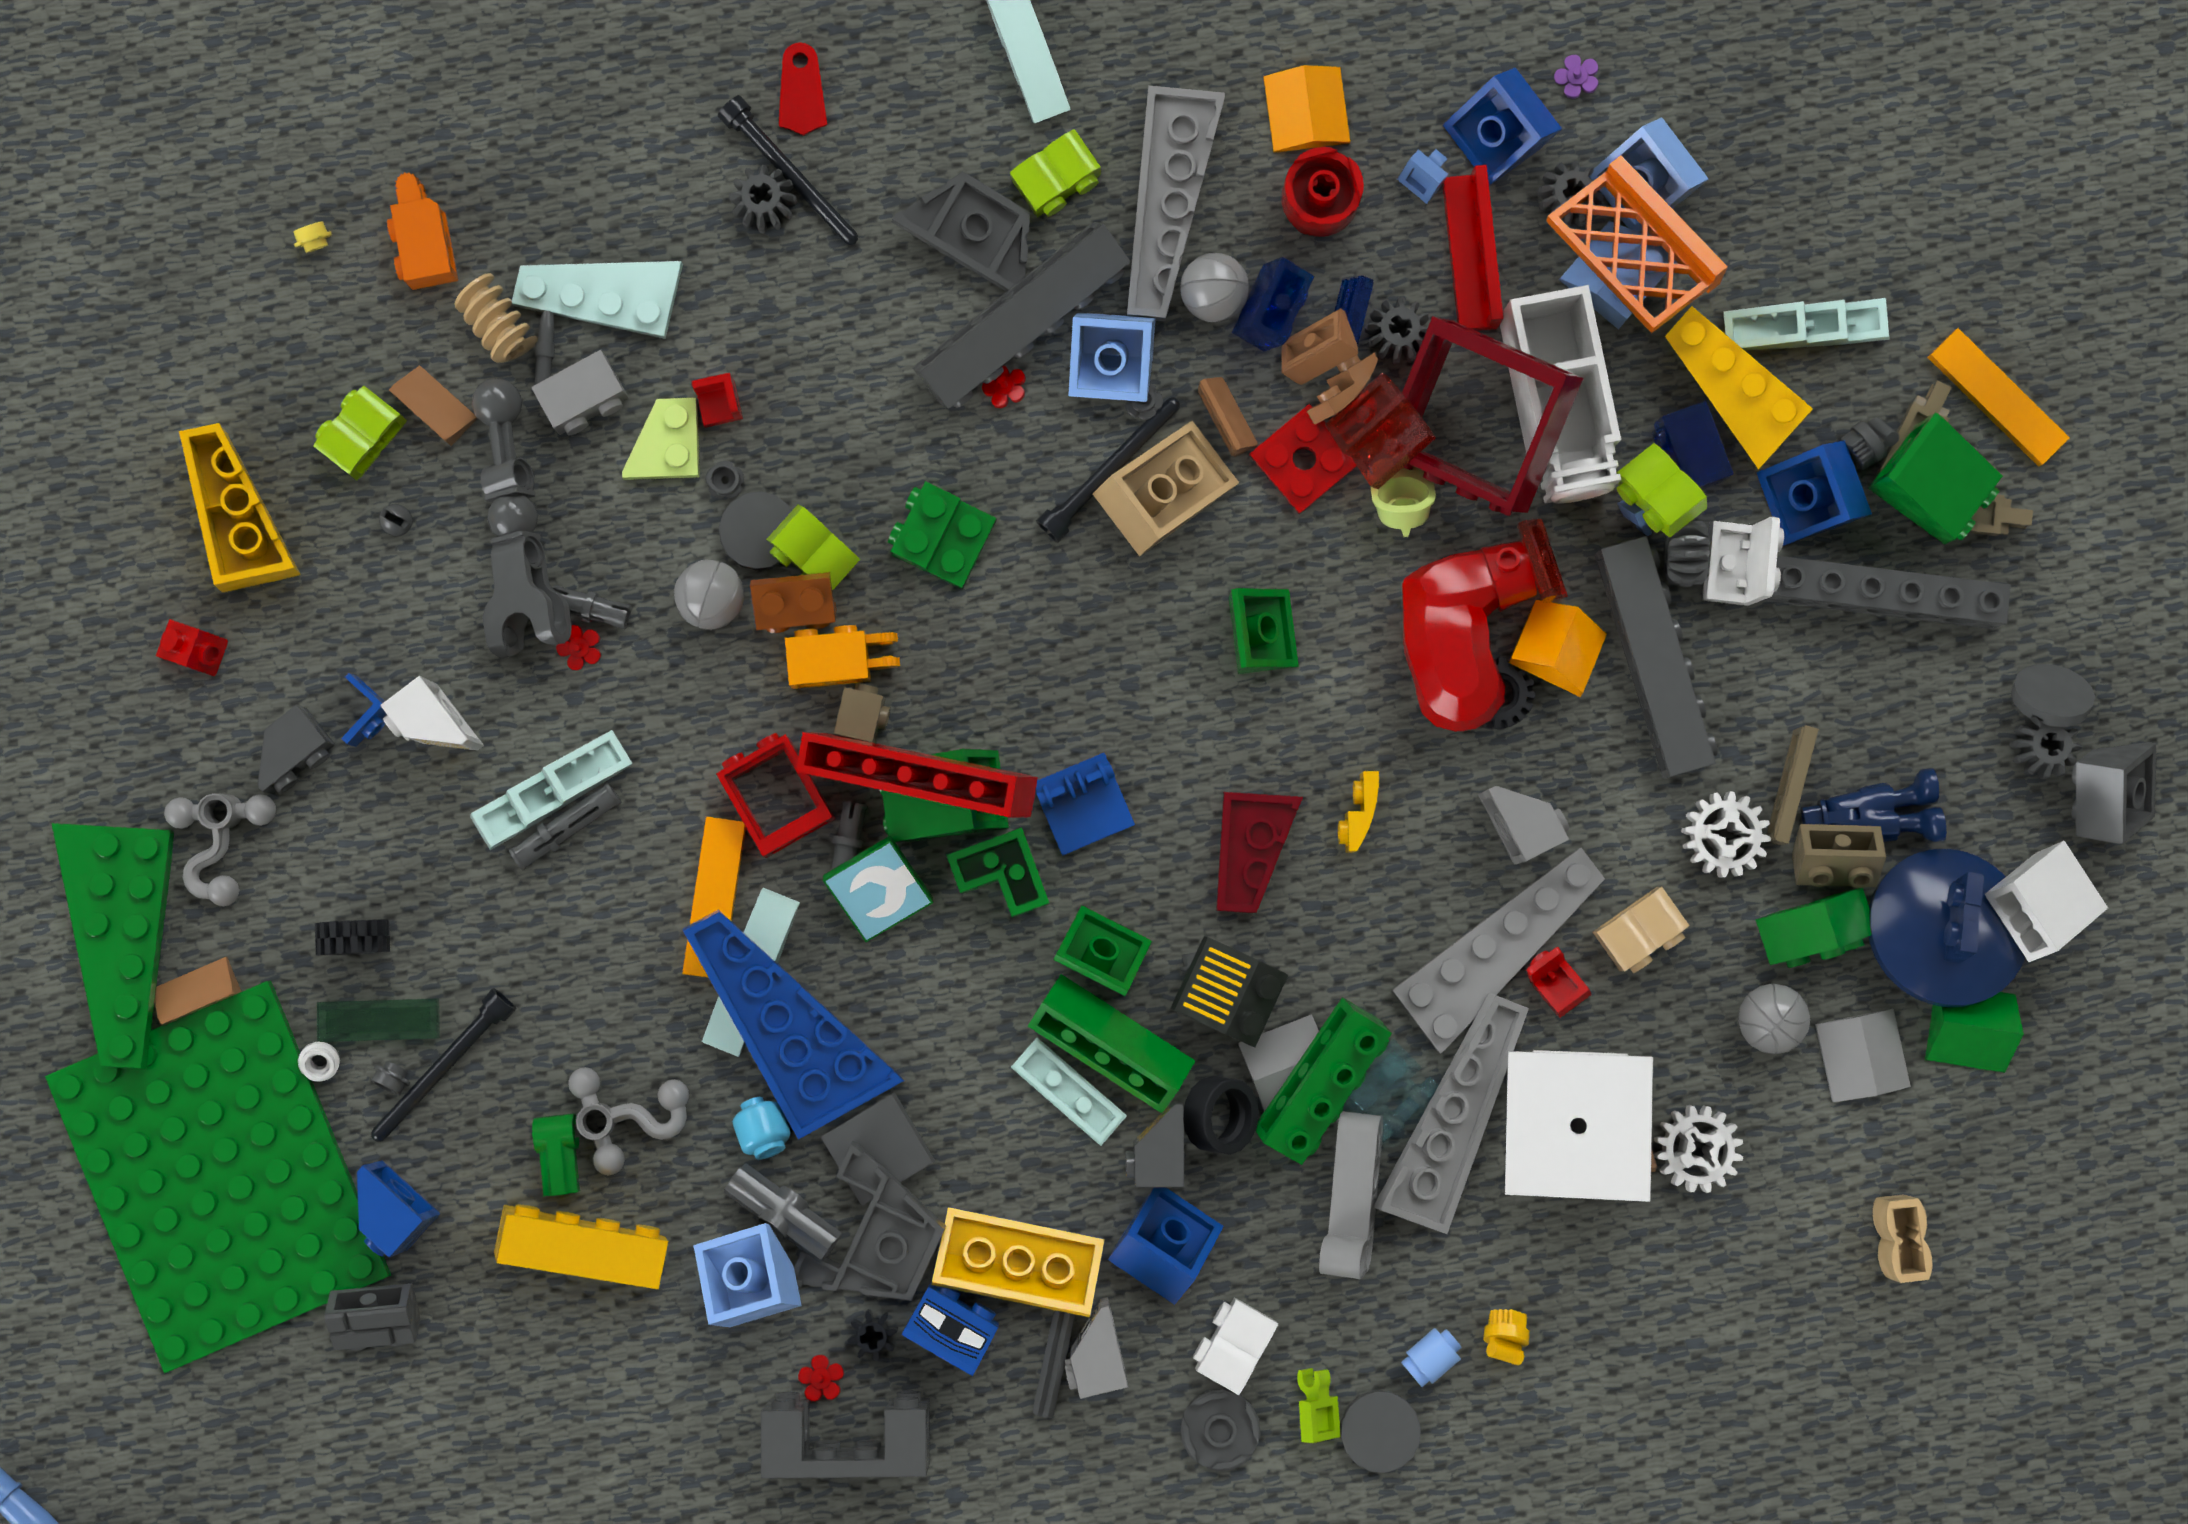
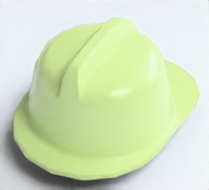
[1370,461,1436,537]

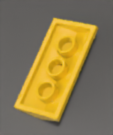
[931,1207,1105,1317]

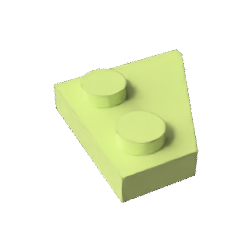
[622,398,699,480]

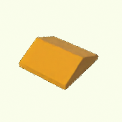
[1263,65,1350,153]
[1509,600,1607,697]

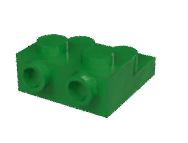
[887,481,997,590]

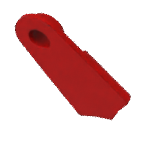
[779,42,827,136]

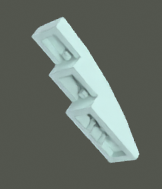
[986,0,1071,123]
[1724,298,1889,351]
[470,730,632,850]
[702,888,800,1057]

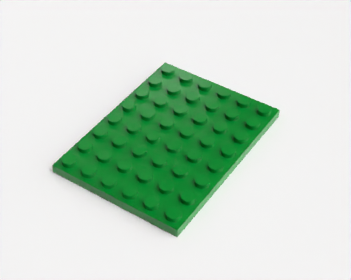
[45,981,391,1374]

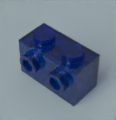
[1232,257,1315,352]
[1652,401,1734,490]

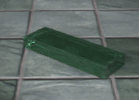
[317,998,440,1042]

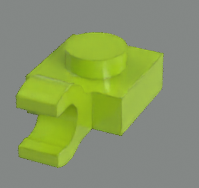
[1297,1368,1341,1443]

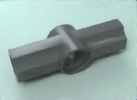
[724,1163,842,1263]

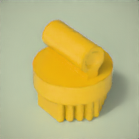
[1483,1309,1530,1366]

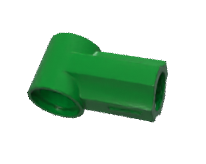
[532,1113,580,1196]

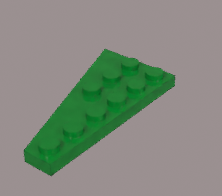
[51,823,174,1070]

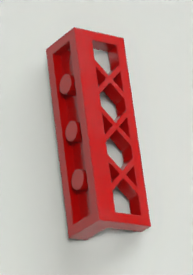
[1442,165,1504,331]

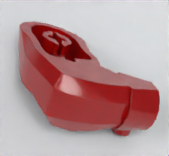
[1402,540,1537,732]

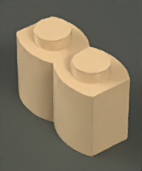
[1592,886,1690,973]
[1873,1194,1932,1283]

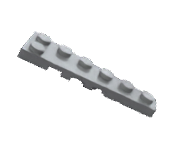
[1127,85,1225,321]
[1391,847,1605,1054]
[1374,993,1529,1234]

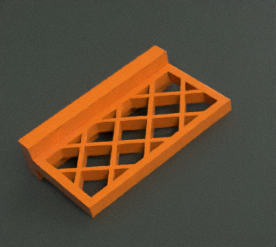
[1546,155,1728,334]

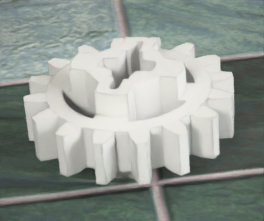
[1681,791,1771,878]
[1654,1105,1743,1193]

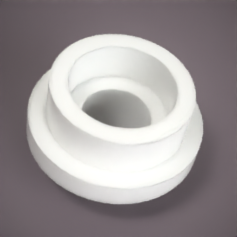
[298,1042,340,1082]

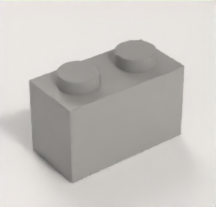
[531,350,629,436]

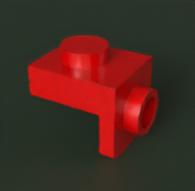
[156,619,228,676]
[1526,947,1591,1018]

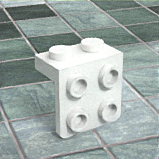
[1702,517,1784,606]

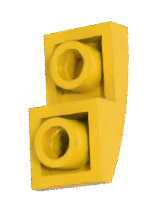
[1338,771,1379,853]

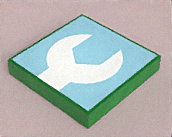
[823,835,933,942]

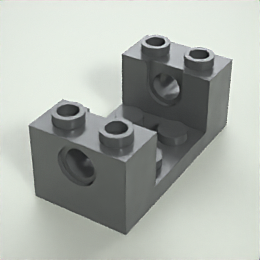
[761,1390,930,1478]

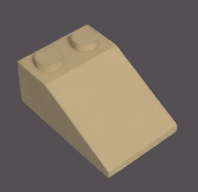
[1093,420,1239,556]

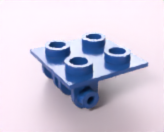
[1036,753,1135,856]

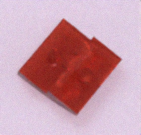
[1325,373,1436,489]
[1517,519,1568,603]

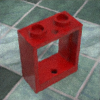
[716,733,835,858]

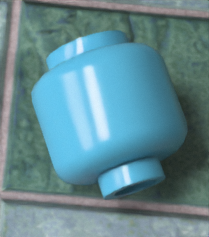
[732,1097,791,1160]

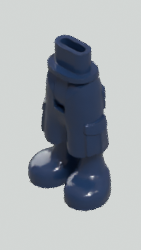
[1801,768,1947,842]

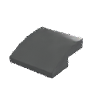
[821,1092,935,1206]

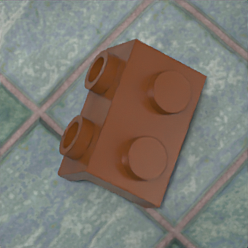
[750,572,837,633]

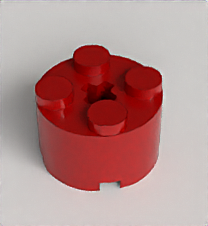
[1281,147,1364,237]

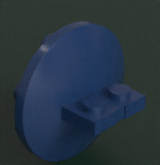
[1868,849,2025,1007]

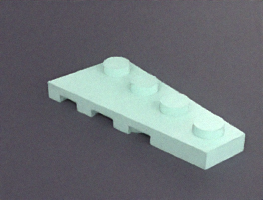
[512,261,683,339]

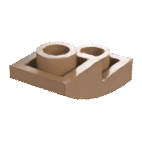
[1307,353,1378,425]

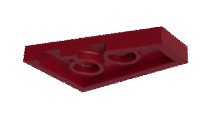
[1216,792,1303,914]

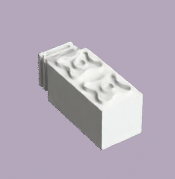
[1500,285,1621,504]

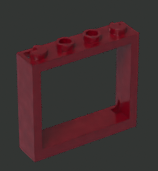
[1379,316,1584,517]

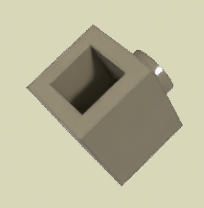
[833,683,891,743]

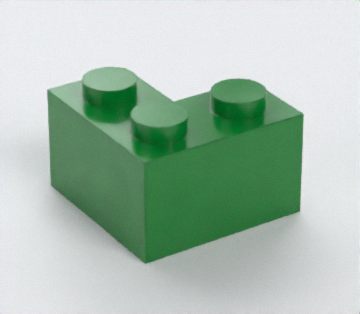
[946,828,1050,918]
[1755,888,1871,968]

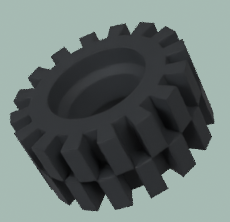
[1483,657,1536,730]
[315,919,390,956]

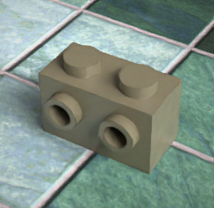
[1792,824,1886,888]

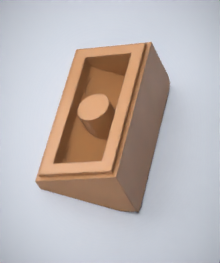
[1282,308,1358,385]
[389,365,477,446]
[1198,377,1258,457]
[154,957,241,1025]

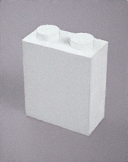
[1985,841,2108,962]

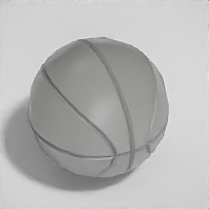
[1180,253,1250,322]
[674,559,744,630]
[1738,983,1810,1054]

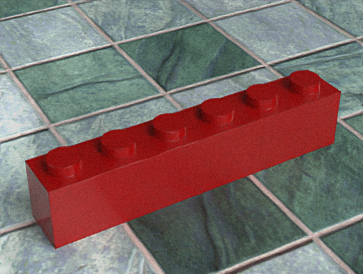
[796,732,1038,818]

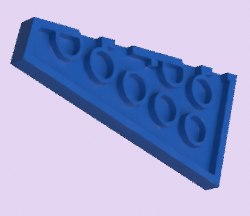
[683,909,904,1139]

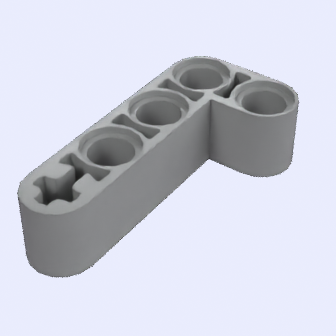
[1319,1111,1383,1279]

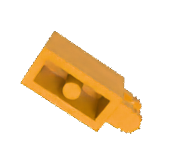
[785,625,900,689]

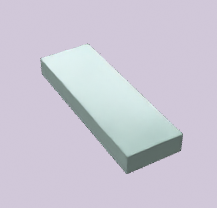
[1011,1037,1127,1146]

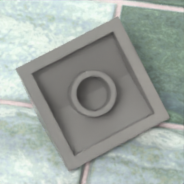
[1815,1009,1911,1103]
[1238,1014,1319,1111]

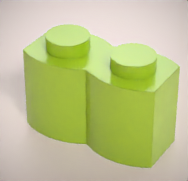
[1010,129,1101,217]
[313,386,407,481]
[1616,443,1707,537]
[766,504,861,590]

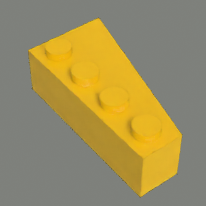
[1665,306,1813,470]
[179,423,301,593]
[494,1204,668,1289]

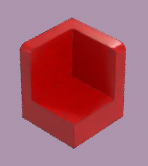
[691,372,743,428]

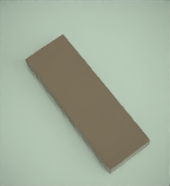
[1766,725,1819,845]

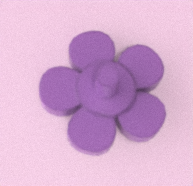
[1554,55,1598,99]

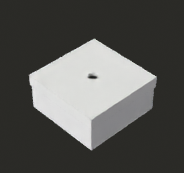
[1505,1050,1653,1202]

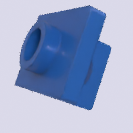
[341,673,386,747]

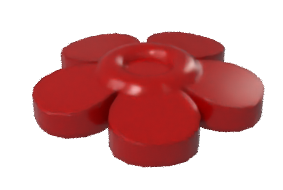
[982,365,1026,408]
[556,625,601,670]
[798,1355,844,1402]

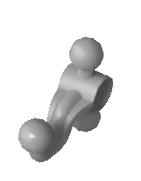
[164,794,277,907]
[568,1067,689,1176]

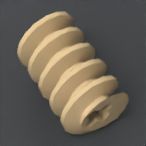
[454,273,538,363]

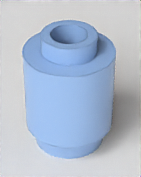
[1401,1328,1462,1387]

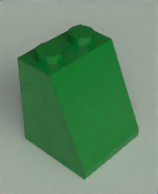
[1868,412,2003,545]
[879,749,1009,843]

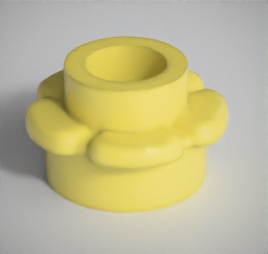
[293,221,332,253]

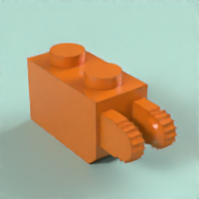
[387,172,458,290]

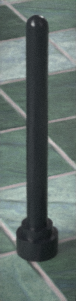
[718,95,858,245]
[1036,397,1180,543]
[371,988,516,1142]

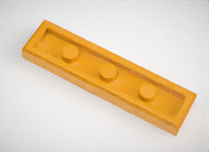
[1927,328,2070,467]
[682,817,746,978]

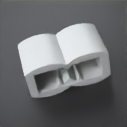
[1193,1297,1278,1395]

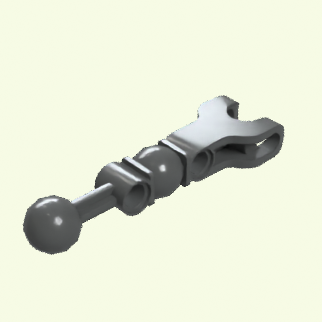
[472,378,571,658]

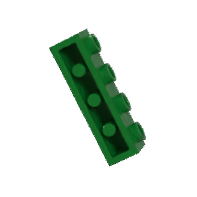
[1028,974,1195,1113]
[1256,997,1392,1165]

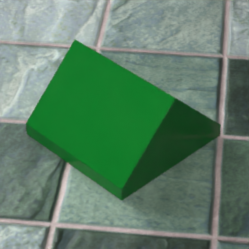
[1229,588,1299,674]
[1053,905,1152,996]
[1925,992,2024,1073]

